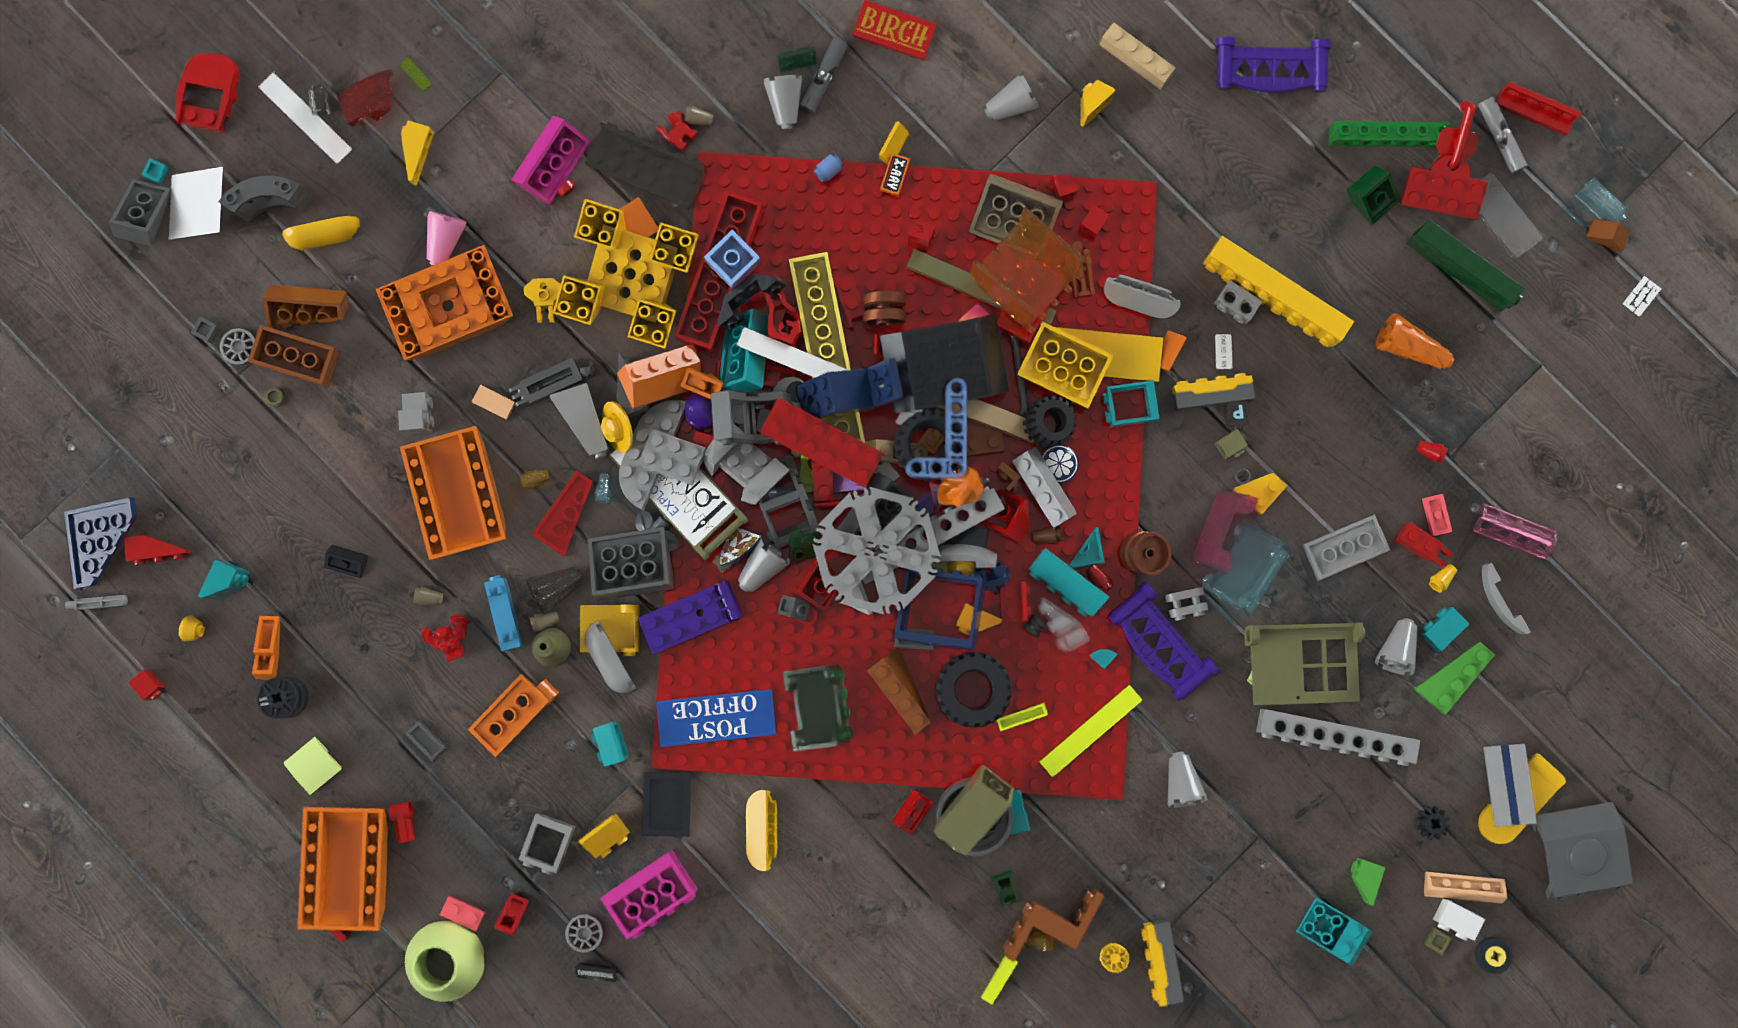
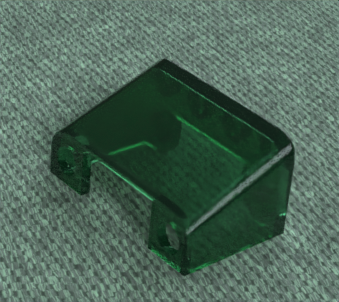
[783,664,853,751]

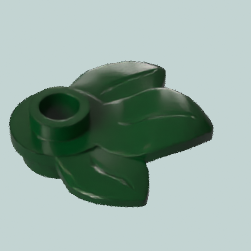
[788,528,820,562]

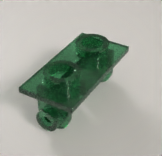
[776,46,818,73]

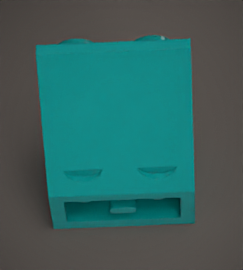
[1296,898,1372,966]

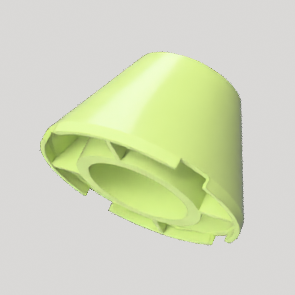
[405,921,485,1002]

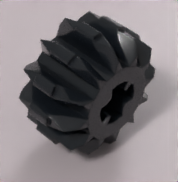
[1415,806,1450,840]

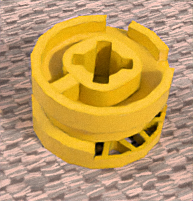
[1100,943,1129,973]

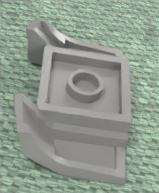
[704,424,790,504]

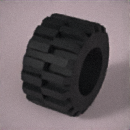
[1023,396,1077,447]

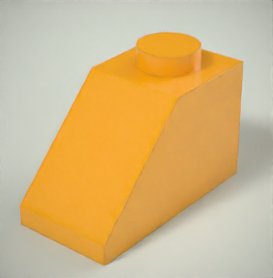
[956,604,1002,635]

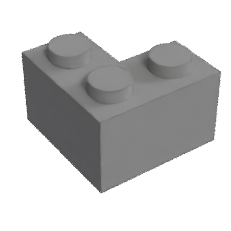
[398,392,435,435]

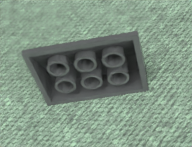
[588,527,675,601]

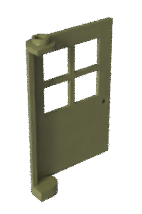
[1244,623,1365,705]

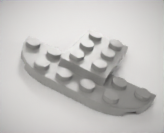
[619,400,707,511]

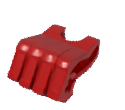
[765,290,802,348]

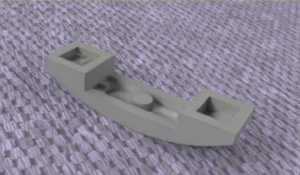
[931,544,997,568]
[1482,563,1531,634]

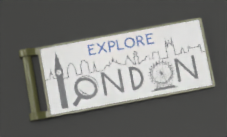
[609,430,749,561]

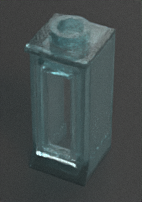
[1575,177,1629,222]

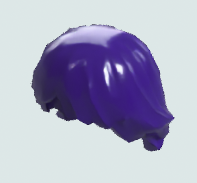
[685,393,713,430]

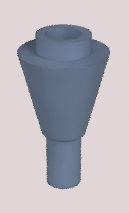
[763,487,796,502]

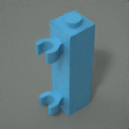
[484,575,524,652]

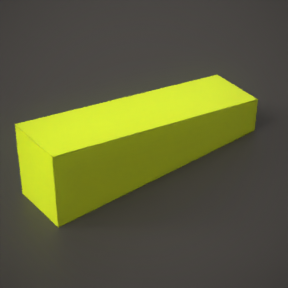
[997,702,1048,731]
[981,955,1018,1004]

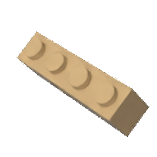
[1099,22,1175,90]

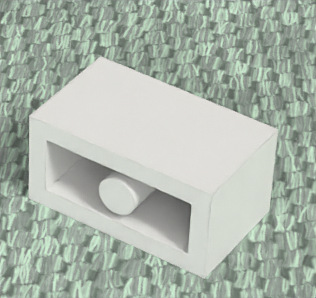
[1433,898,1485,941]

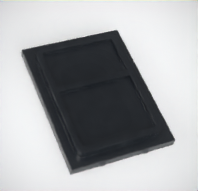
[642,771,691,837]

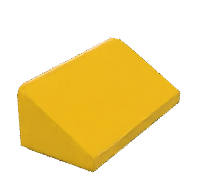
[879,121,909,164]

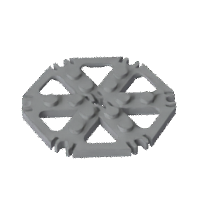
[813,487,941,614]

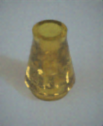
[519,469,550,490]

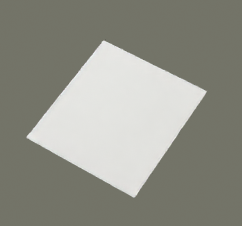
[169,167,223,239]

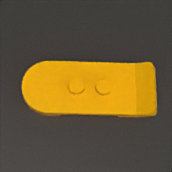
[1478,753,1566,844]

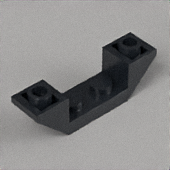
[718,273,788,330]

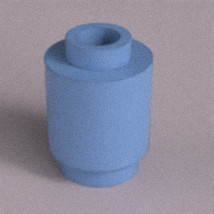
[814,154,843,183]

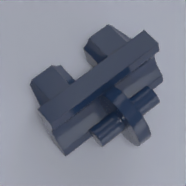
[974,561,1011,595]

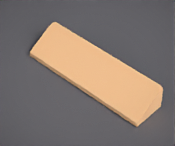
[1424,872,1507,903]

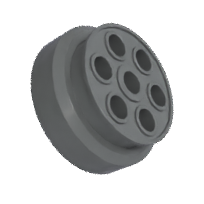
[936,777,1013,856]

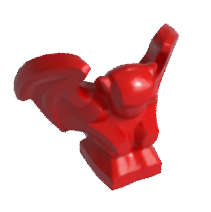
[421,614,470,663]

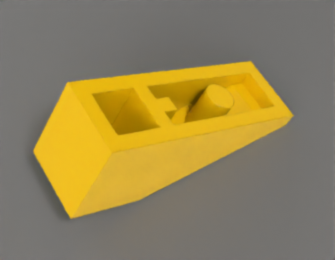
[401,121,434,186]

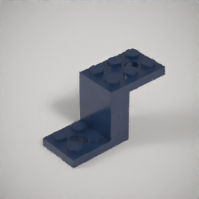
[797,358,903,419]

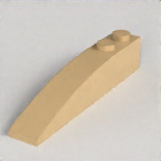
[932,399,1035,444]

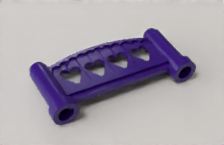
[1216,37,1331,92]
[1108,582,1221,701]

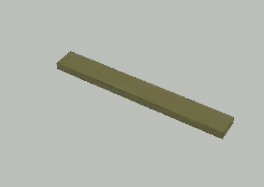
[906,249,1056,326]

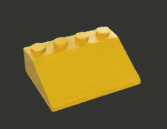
[1017,322,1114,409]

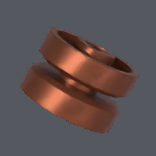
[863,291,906,326]
[1120,531,1171,575]

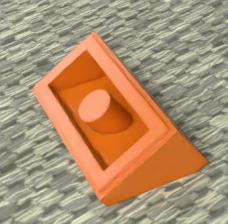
[1160,330,1187,373]

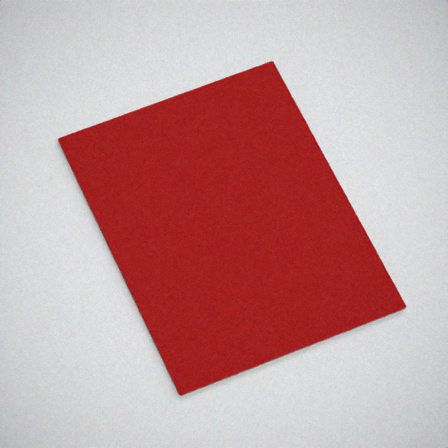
[651,152,1157,800]

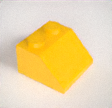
[579,814,630,858]

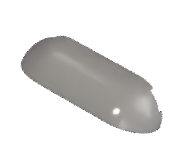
[1104,275,1180,318]
[585,620,636,693]

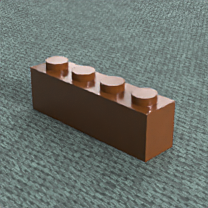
[262,284,349,329]
[867,647,931,734]

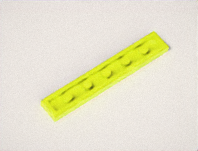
[1039,685,1142,777]

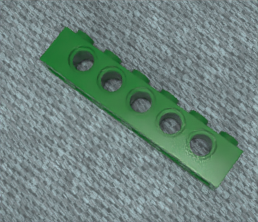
[1329,121,1451,147]

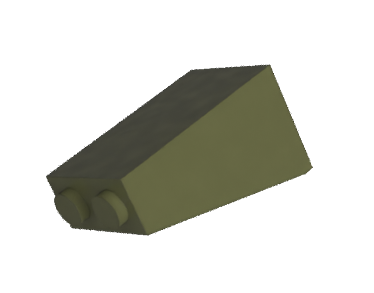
[934,764,1014,856]

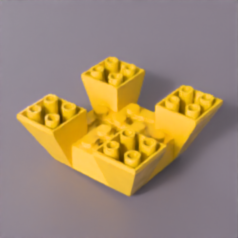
[553,199,699,349]

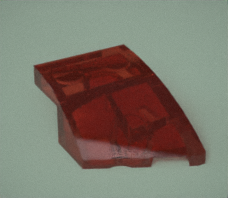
[337,70,393,127]

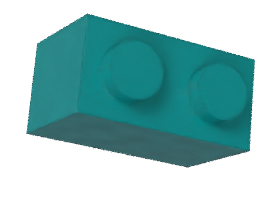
[1419,607,1469,651]

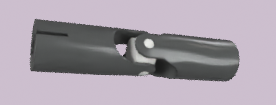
[799,38,848,114]

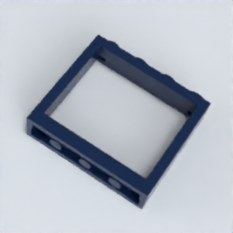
[894,568,986,651]

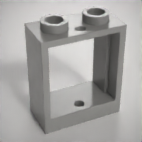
[519,813,576,875]

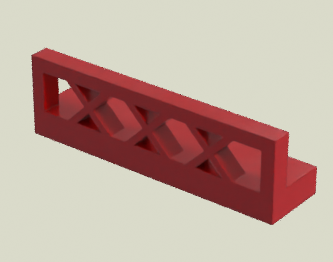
[1496,82,1581,136]

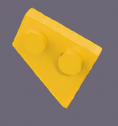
[1233,473,1288,515]

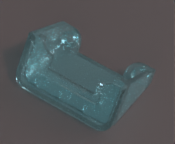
[1202,520,1289,617]

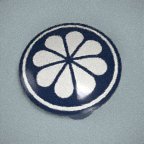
[1041,444,1079,483]

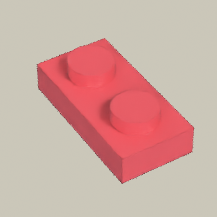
[1422,494,1453,536]
[440,896,485,931]

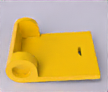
[580,605,639,656]

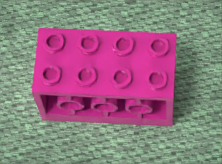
[600,850,698,939]

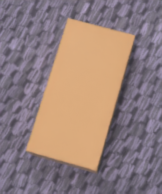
[472,385,516,420]

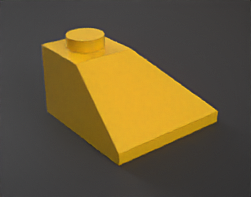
[1080,80,1116,127]

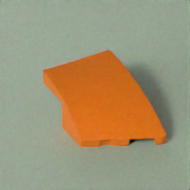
[619,197,659,237]

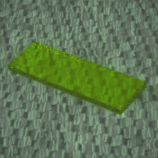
[399,57,432,91]

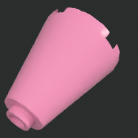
[427,211,466,265]

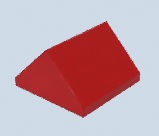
[795,559,839,612]

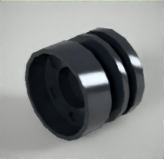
[257,677,308,719]

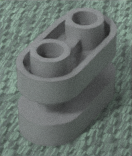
[1165,587,1208,621]

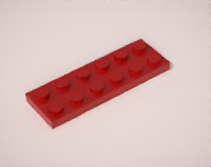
[760,397,884,488]

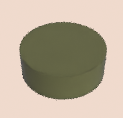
[264,387,286,407]

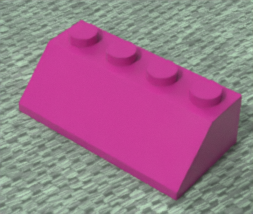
[511,116,591,205]

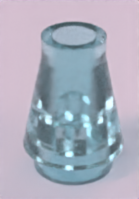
[593,474,613,503]

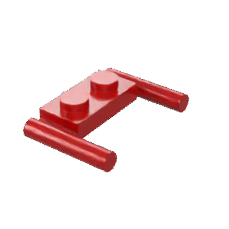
[812,460,843,509]

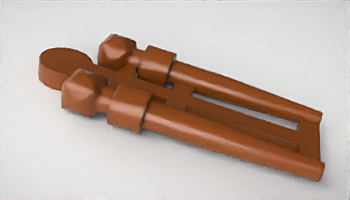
[1066,241,1095,297]

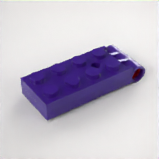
[638,580,743,655]

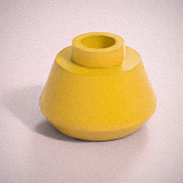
[179,615,205,641]

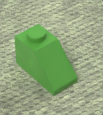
[1351,858,1385,905]

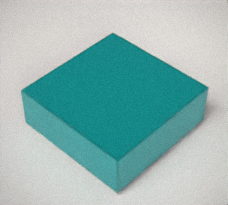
[141,158,169,184]

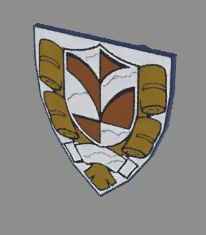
[720,528,762,566]

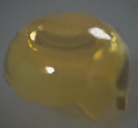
[1024,929,1055,951]

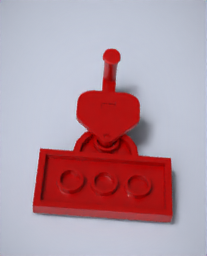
[1400,100,1489,220]

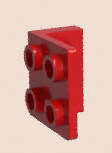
[999,581,1031,623]

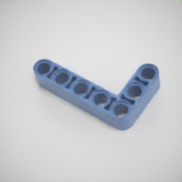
[906,378,966,478]

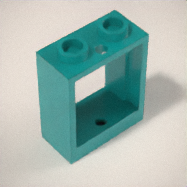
[1102,380,1160,428]

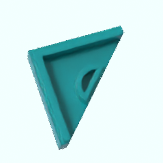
[1069,527,1105,569]

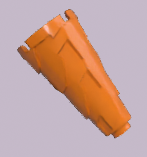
[1375,313,1454,369]

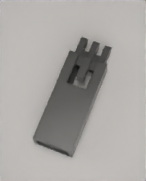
[508,357,584,408]

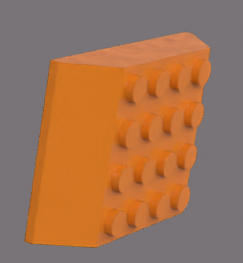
[400,426,507,560]
[298,807,389,931]

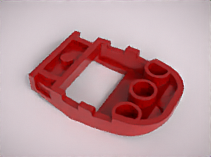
[176,53,239,133]

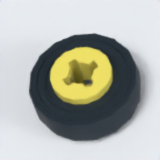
[1475,937,1513,974]

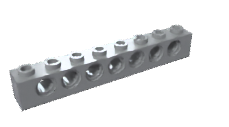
[863,487,1005,584]
[1256,709,1420,766]

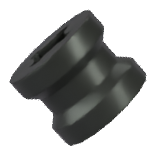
[1022,614,1047,638]

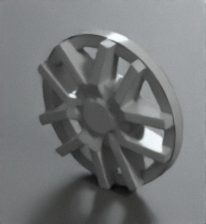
[220,328,255,365]
[565,914,603,953]

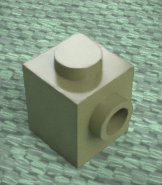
[1214,429,1248,460]

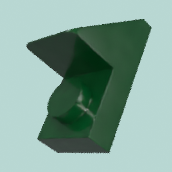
[991,870,1021,907]

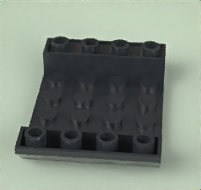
[880,314,1009,413]

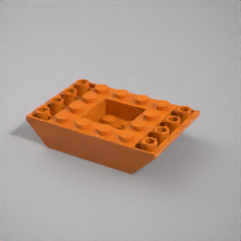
[375,245,514,361]

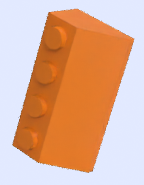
[617,344,701,409]

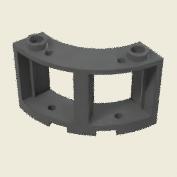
[218,176,313,224]
[711,390,791,445]
[758,455,819,548]

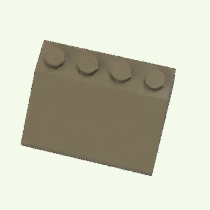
[969,174,1063,259]

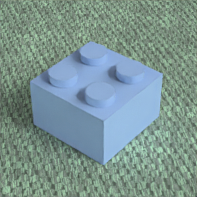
[704,230,761,289]

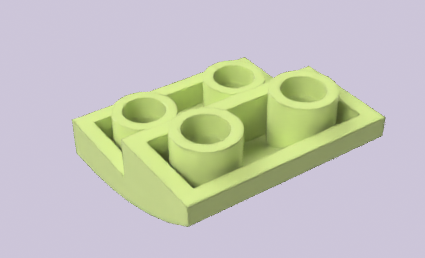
[284,737,341,795]

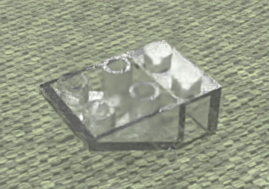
[1036,597,1090,652]

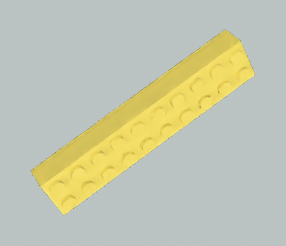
[789,252,865,443]

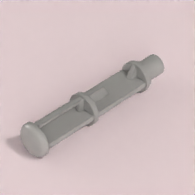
[65,594,128,610]

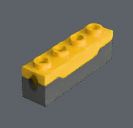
[1171,373,1255,411]
[1141,919,1184,1006]

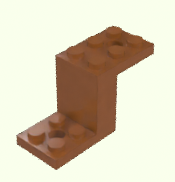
[1003,887,1104,962]

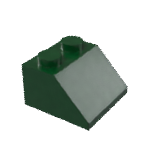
[1346,165,1401,225]

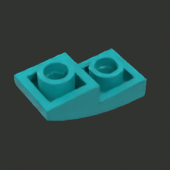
[1010,790,1030,836]

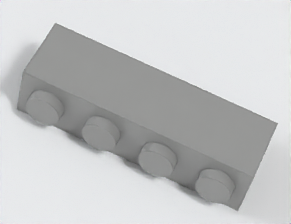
[1012,447,1077,528]

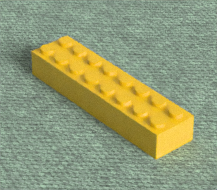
[1203,236,1354,347]

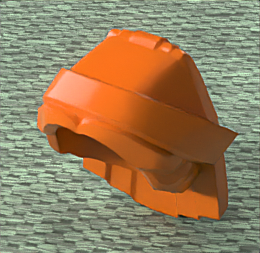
[937,467,983,509]

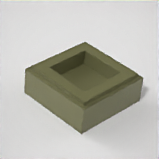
[1423,927,1452,955]

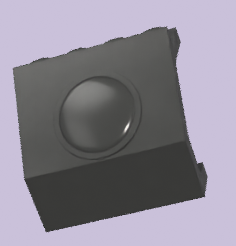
[1532,802,1633,900]

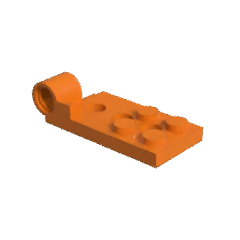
[468,673,560,757]

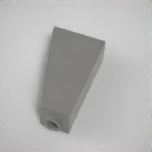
[550,383,611,459]

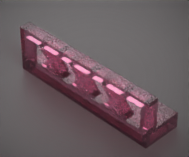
[1473,503,1558,559]

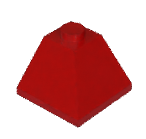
[981,489,1030,543]

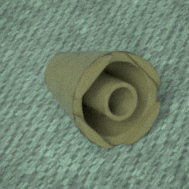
[532,628,571,667]

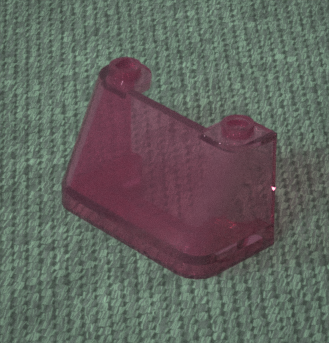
[1193,491,1258,575]

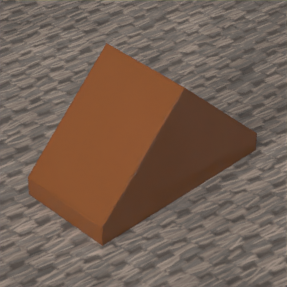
[1585,219,1629,252]

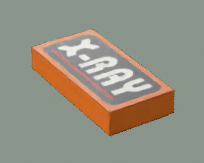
[880,153,910,196]

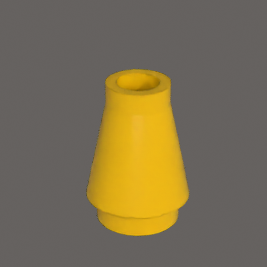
[1429,564,1457,593]

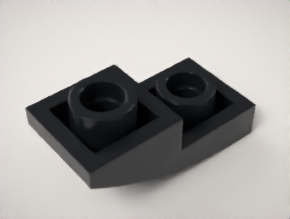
[945,523,989,549]

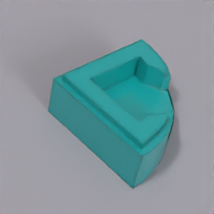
[1089,649,1117,669]

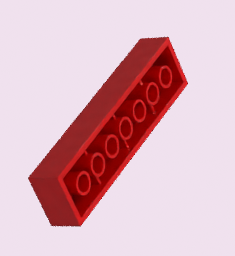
[674,191,764,353]

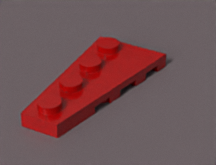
[531,471,593,556]

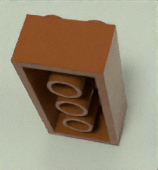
[248,325,341,388]

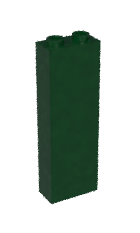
[1406,220,1525,311]

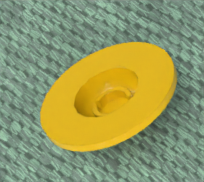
[601,401,633,453]

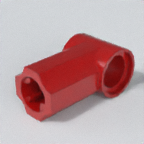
[389,801,416,843]

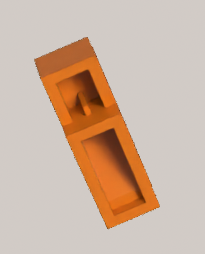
[252,616,280,680]

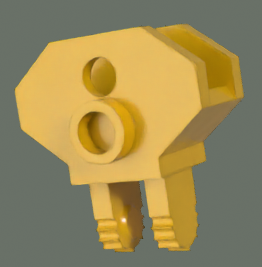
[524,278,561,323]

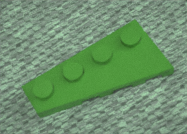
[1413,642,1495,715]

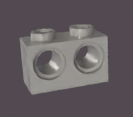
[1214,281,1263,324]

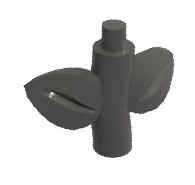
[635,510,681,551]

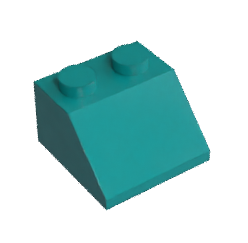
[198,560,249,599]
[591,721,629,767]

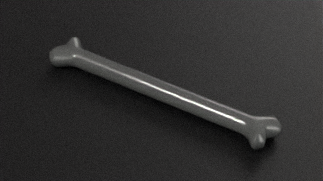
[1009,334,1029,416]

